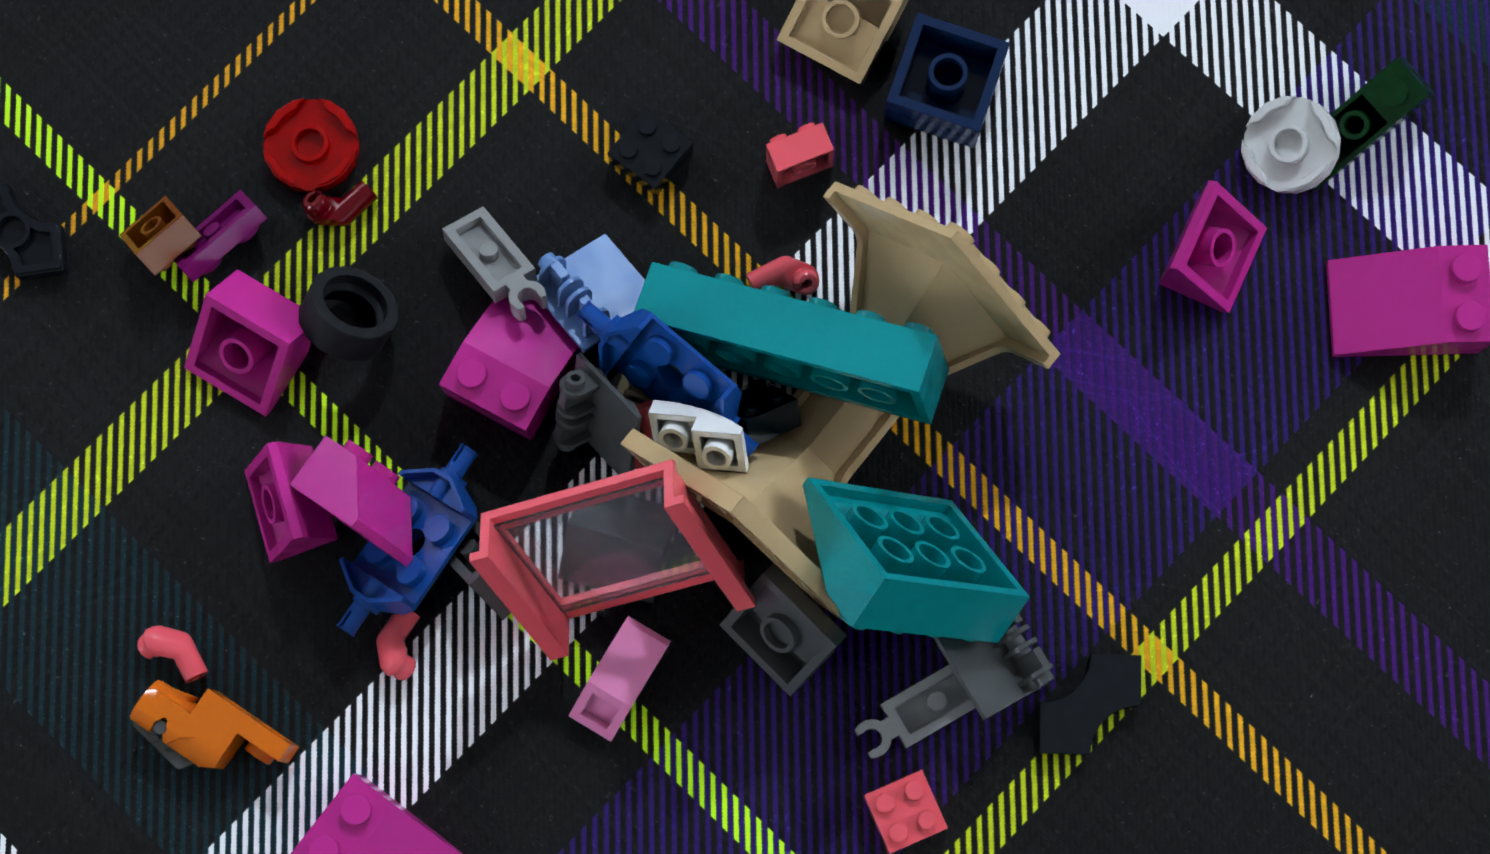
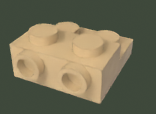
[776,0,909,85]

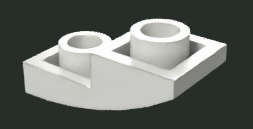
[648,400,749,473]

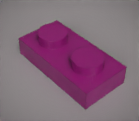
[174,190,267,282]

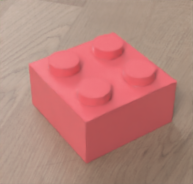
[766,122,834,188]
[863,770,948,854]

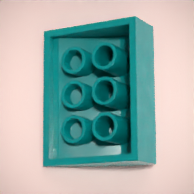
[803,477,1030,643]

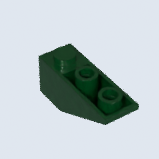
[1312,57,1436,191]

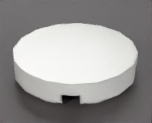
[1241,96,1341,194]

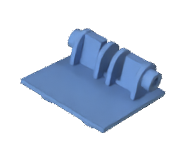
[536,234,645,353]

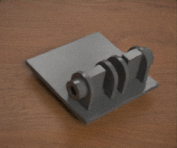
[553,352,642,474]
[934,614,1055,720]

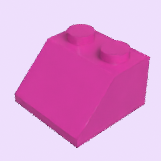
[184,269,312,417]
[290,435,413,567]

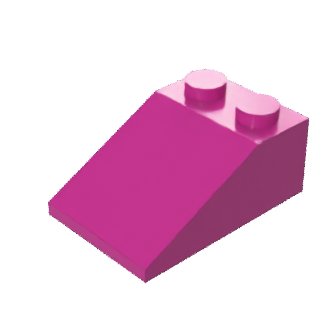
[1326,245,1490,357]
[439,297,581,440]
[291,773,463,854]

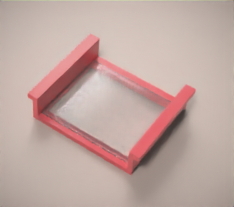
[469,459,756,660]

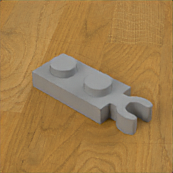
[442,206,548,321]
[855,665,975,759]

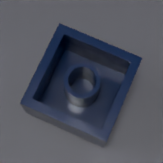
[884,12,1010,149]

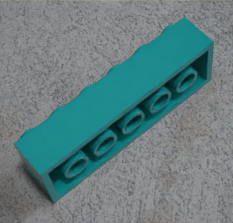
[634,261,949,425]

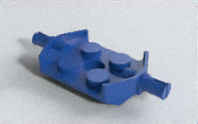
[575,300,759,457]
[336,443,478,637]

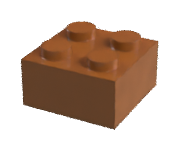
[120,195,202,276]

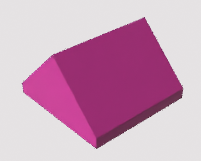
[1159,180,1267,313]
[244,441,338,563]

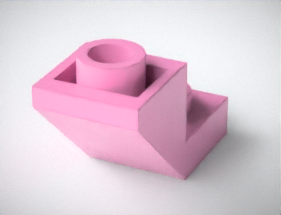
[568,616,671,742]

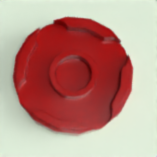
[263,98,360,193]

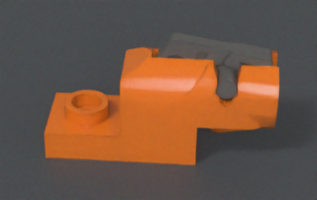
[130,679,299,770]

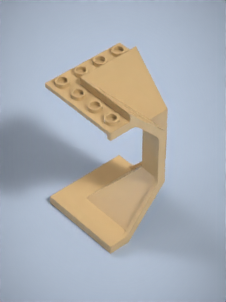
[620,181,1060,621]

